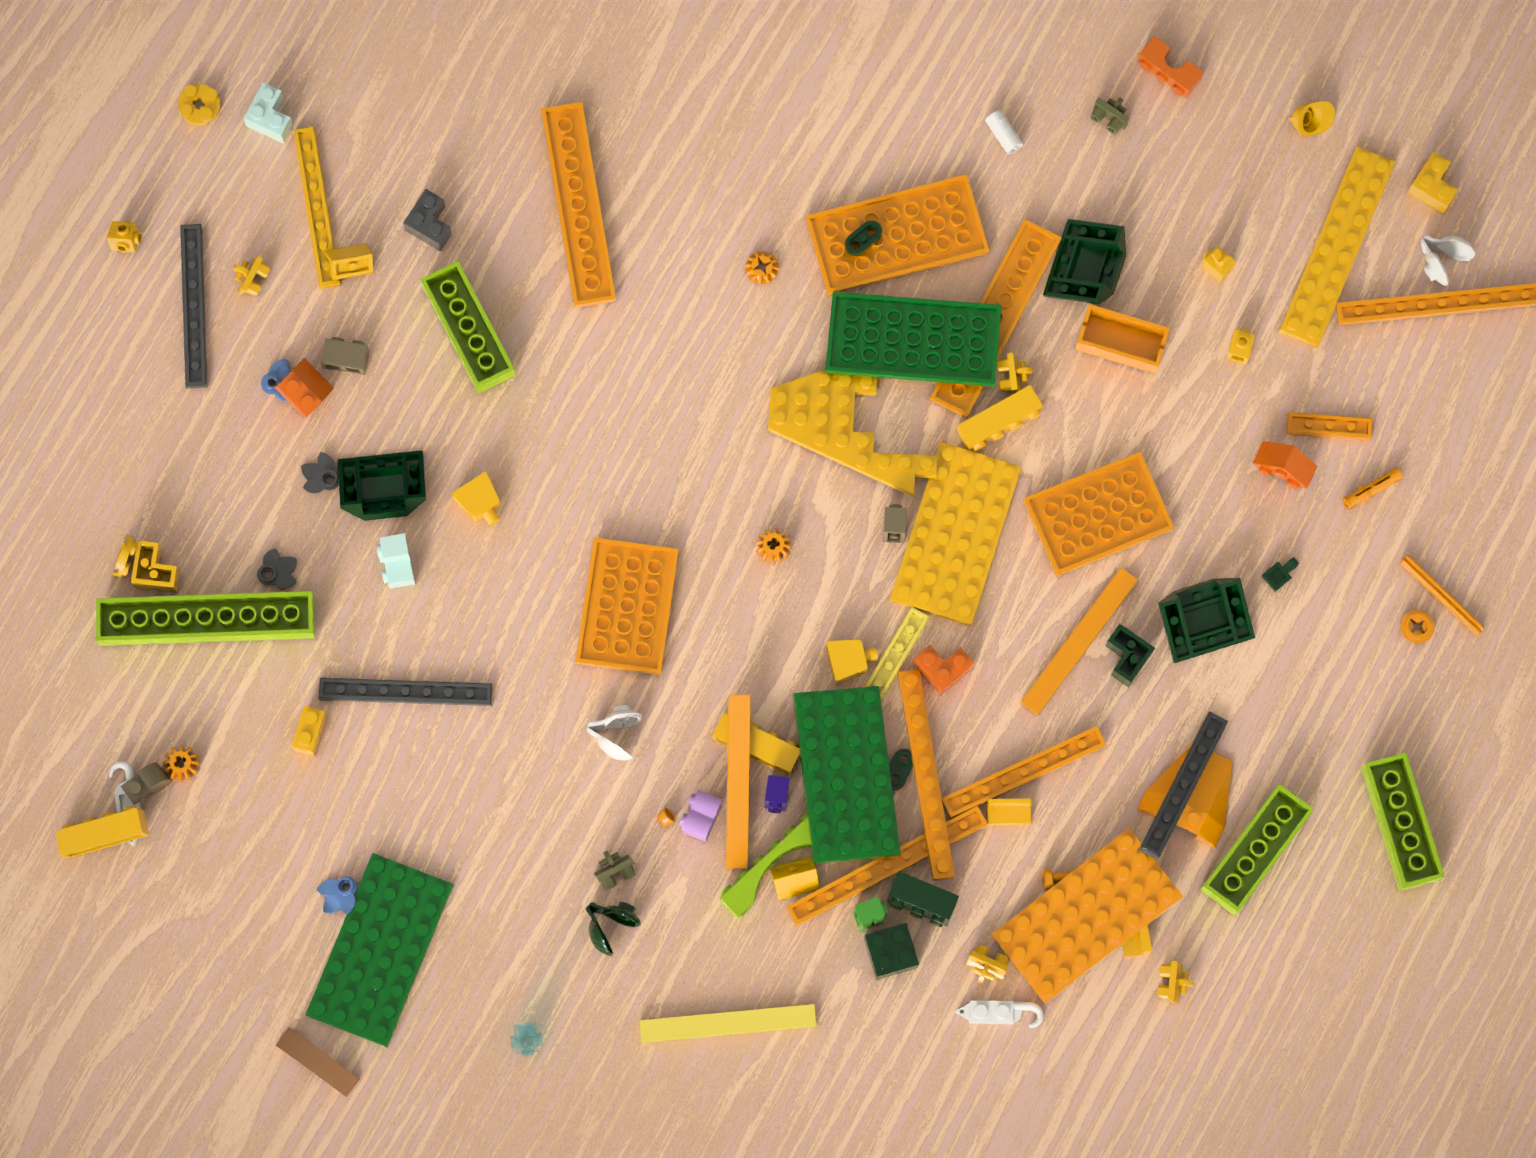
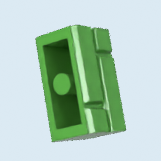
[853,897,888,932]

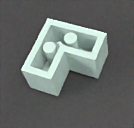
[244,83,293,143]
[376,533,415,589]

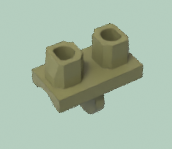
[1090,97,1129,135]
[594,851,635,890]

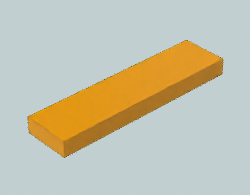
[1286,412,1373,440]

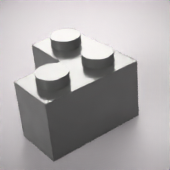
[403,189,452,252]

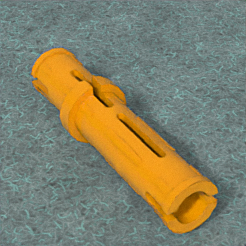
[1342,467,1403,510]

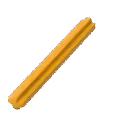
[1400,555,1484,635]

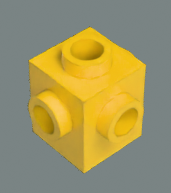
[106,221,142,252]

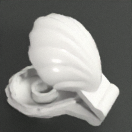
[1421,236,1475,286]
[587,705,642,761]

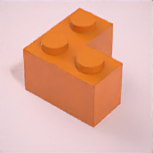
[1253,441,1318,489]
[913,645,975,696]

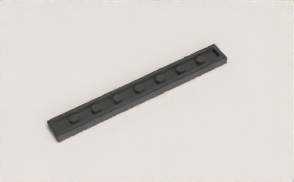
[180,224,208,389]
[318,678,493,706]
[1138,711,1228,860]

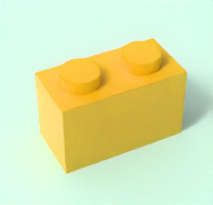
[292,705,327,757]

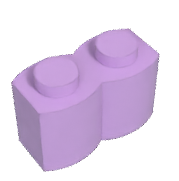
[679,790,723,842]

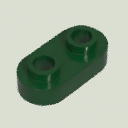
[845,220,882,256]
[889,749,913,791]

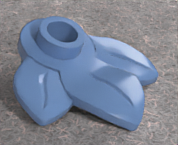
[261,359,291,401]
[317,877,357,914]

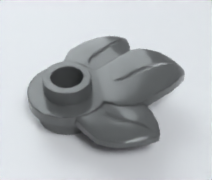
[301,452,339,493]
[257,548,297,589]

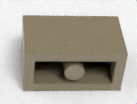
[321,337,369,375]
[883,504,907,543]

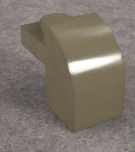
[120,762,172,805]

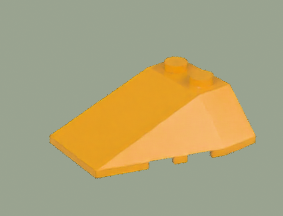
[1137,743,1233,848]

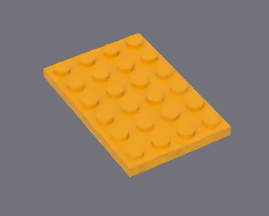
[1023,451,1174,577]
[576,538,679,675]

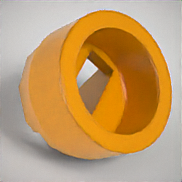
[657,808,676,827]

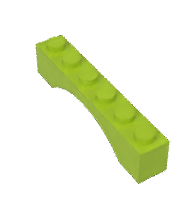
[720,812,811,920]

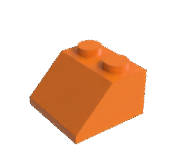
[274,358,334,418]

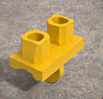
[232,256,271,296]
[997,352,1033,393]
[966,944,1008,983]
[1157,961,1194,1004]

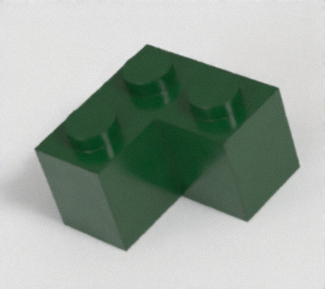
[1105,624,1155,687]

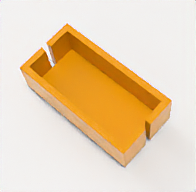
[1075,304,1170,374]

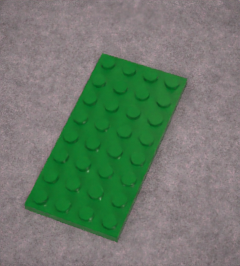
[825,292,1001,387]
[793,686,901,864]
[305,853,454,1048]

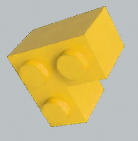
[1408,151,1458,214]
[131,540,180,593]

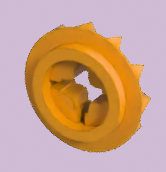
[745,251,779,284]
[1400,610,1435,644]

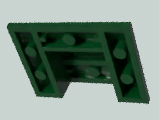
[1043,219,1126,305]
[338,450,426,521]
[1158,578,1255,663]

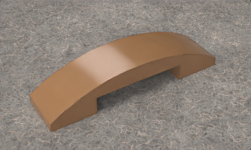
[276,1028,360,1097]

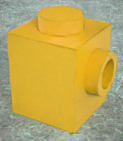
[1226,329,1255,364]

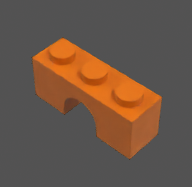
[1137,36,1204,98]

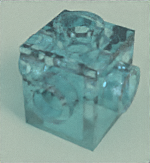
[510,1023,542,1057]

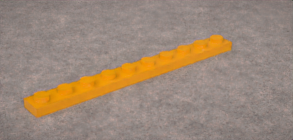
[1336,283,1536,325]
[897,669,955,881]
[786,805,988,927]

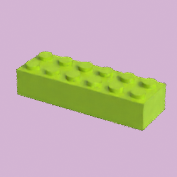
[420,261,516,395]
[1361,752,1445,892]
[1200,784,1314,916]

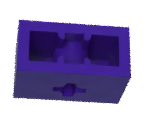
[764,775,790,813]

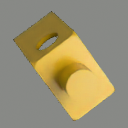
[452,471,501,526]
[826,639,878,685]

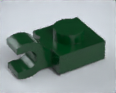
[1261,557,1299,592]

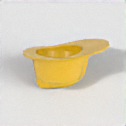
[1289,101,1335,137]

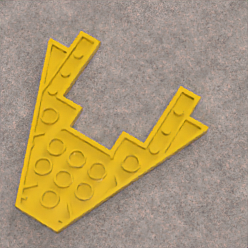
[768,369,937,496]

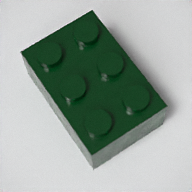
[887,871,959,927]

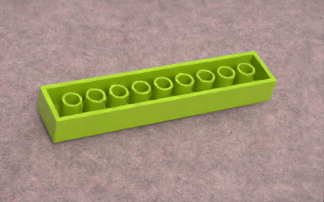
[96,591,315,646]

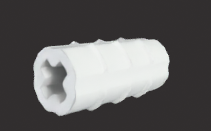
[985,110,1023,155]

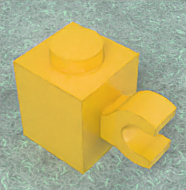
[1202,246,1237,283]

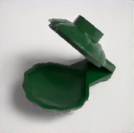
[586,902,641,956]

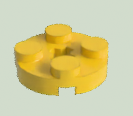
[178,84,221,126]
[113,535,137,578]

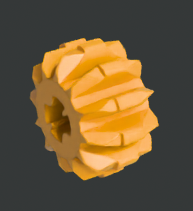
[755,528,792,564]
[162,745,200,783]

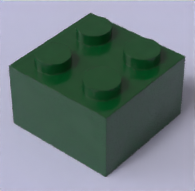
[864,923,919,980]

